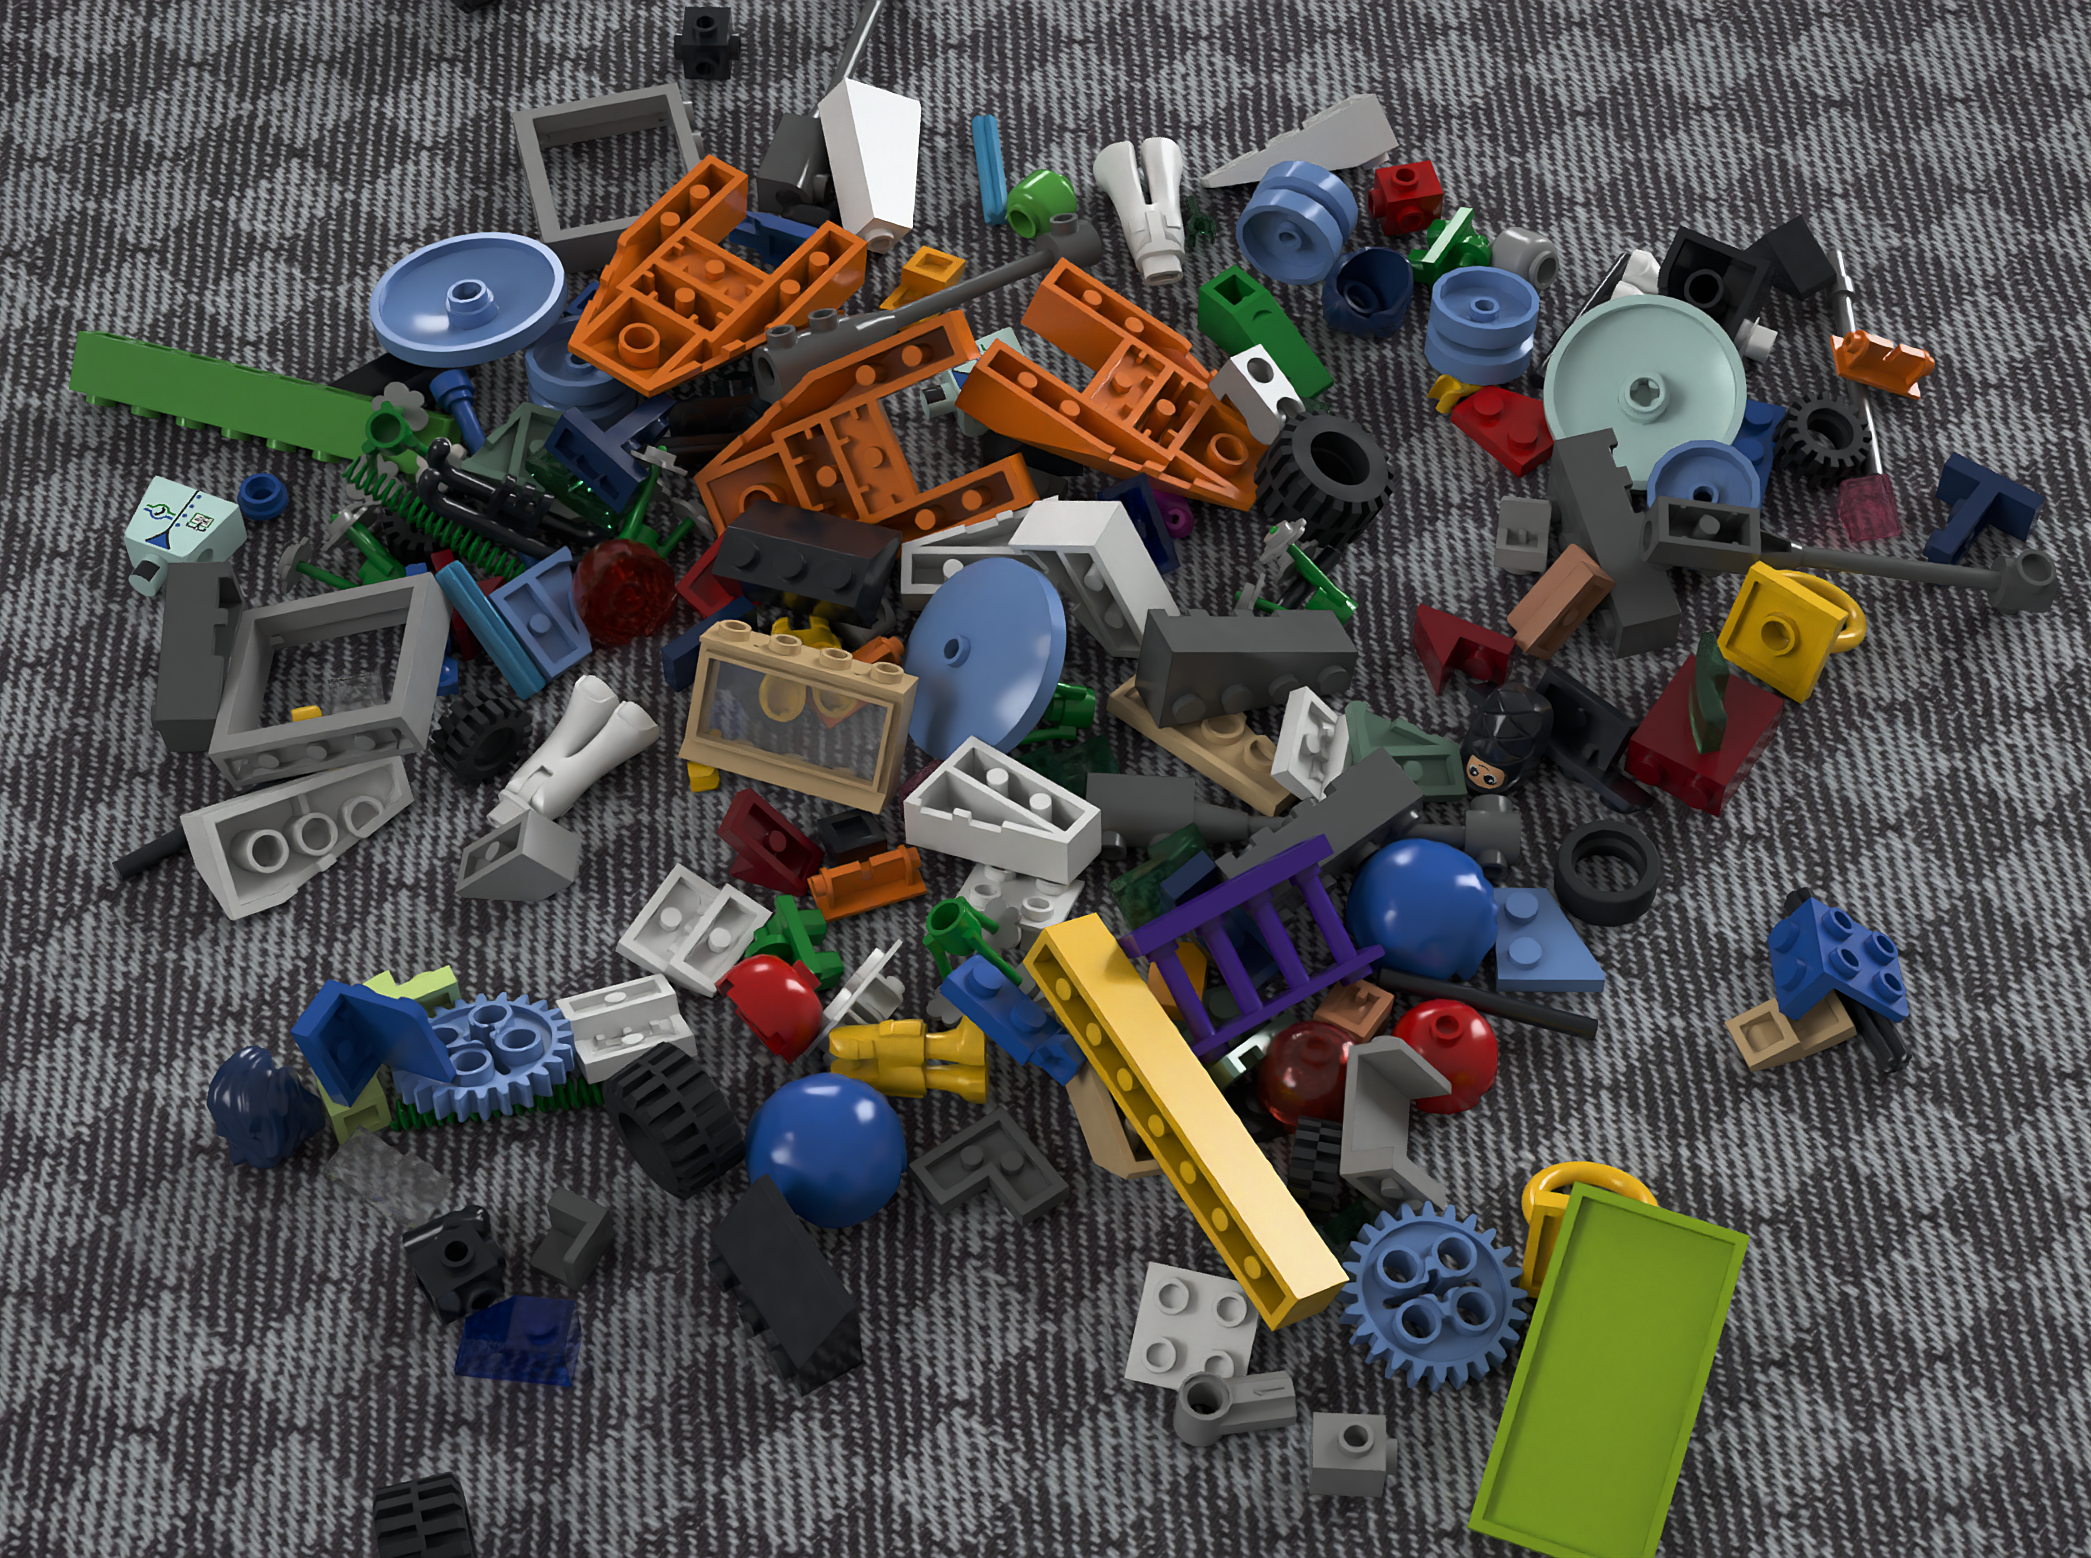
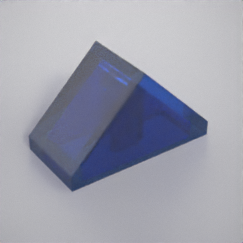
[1097,472,1181,576]

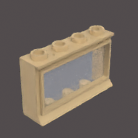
[677,620,919,814]

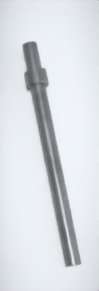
[1824,250,1884,486]

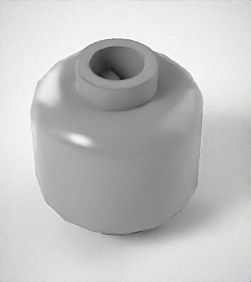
[1488,227,1559,293]

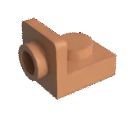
[1311,979,1395,1046]

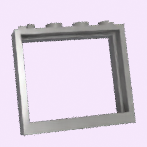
[511,82,718,274]
[208,572,454,788]

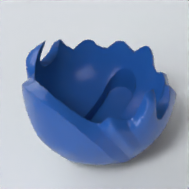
[1346,838,1499,983]
[744,1073,908,1229]

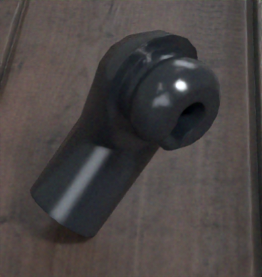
[781,198,842,229]
[402,1204,491,1255]

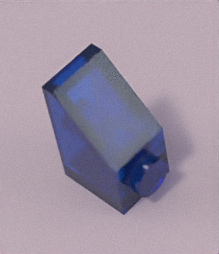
[454,1295,583,1387]

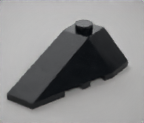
[1657,225,1778,352]

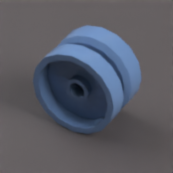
[1236,161,1358,285]
[1424,266,1540,386]
[525,315,637,433]
[1646,440,1761,570]

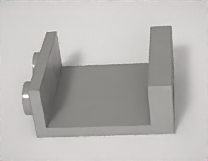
[1339,1036,1452,1217]

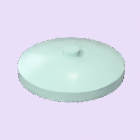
[1543,294,1747,495]

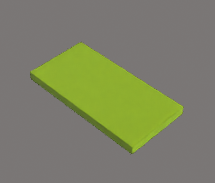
[1467,1181,1750,1558]

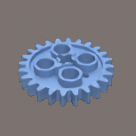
[390,992,577,1122]
[1335,1201,1528,1392]

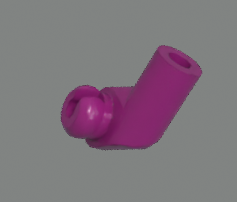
[1133,485,1195,538]

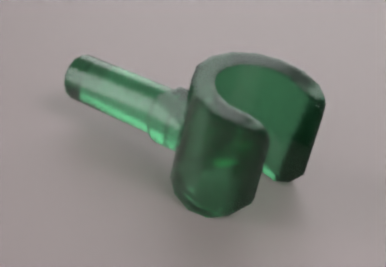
[1185,196,1217,247]

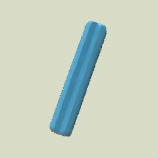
[972,114,1008,227]
[435,560,546,700]

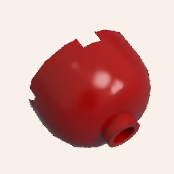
[714,954,823,1066]
[1390,999,1499,1115]

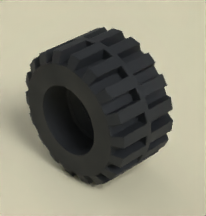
[1254,410,1395,549]
[602,1041,746,1200]
[373,1471,478,1558]

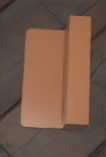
[1507,544,1617,661]

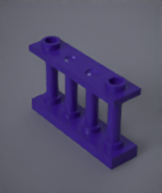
[1116,833,1385,1065]

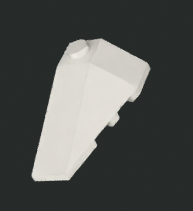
[1199,94,1399,188]
[180,755,414,920]

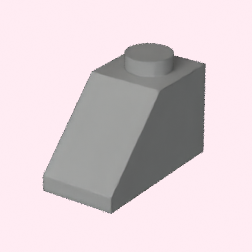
[455,809,581,902]

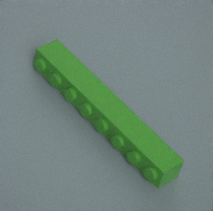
[69,331,461,484]

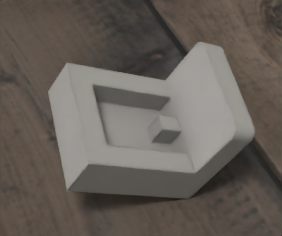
[1493,496,1552,575]

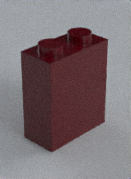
[1624,654,1785,818]

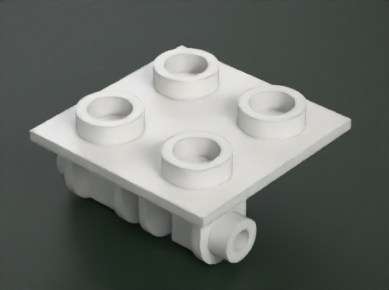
[956,862,1085,951]
[803,939,905,1067]
[1124,1261,1261,1390]

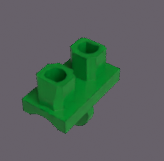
[1407,207,1492,295]
[745,895,844,992]

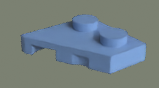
[487,546,592,685]
[1493,888,1605,992]

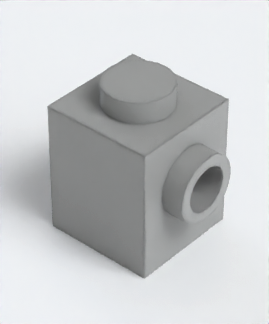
[1309,1412,1397,1498]

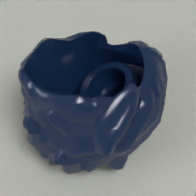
[1320,247,1413,340]
[206,1046,326,1170]

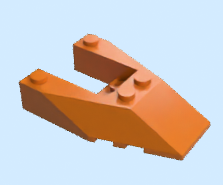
[568,154,868,398]
[954,257,1270,512]
[693,309,1040,560]

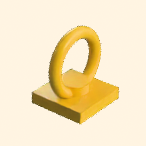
[1713,560,1867,704]
[1518,1161,1659,1298]

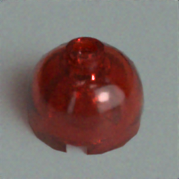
[571,538,678,645]
[1256,1019,1360,1135]

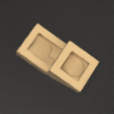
[1724,989,1857,1072]

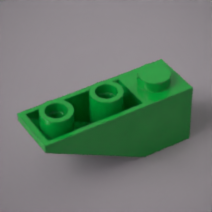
[1197,264,1334,405]

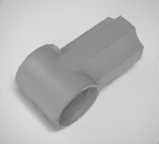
[1173,1371,1297,1447]

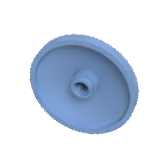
[369,232,568,368]
[901,557,1066,761]

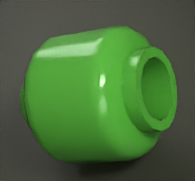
[1006,169,1077,240]

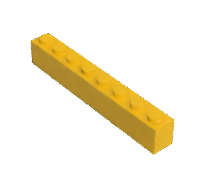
[1022,912,1350,1332]

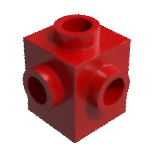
[1367,160,1444,236]

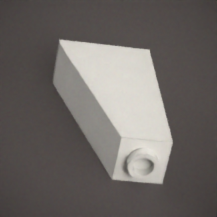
[818,78,921,254]

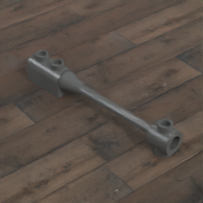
[756,0,886,215]
[752,213,1102,404]
[1639,495,2057,615]
[1086,772,1521,879]

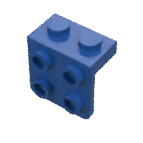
[1767,897,1909,1023]
[290,979,457,1108]

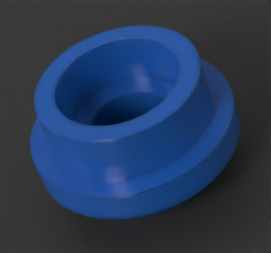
[237,473,289,521]

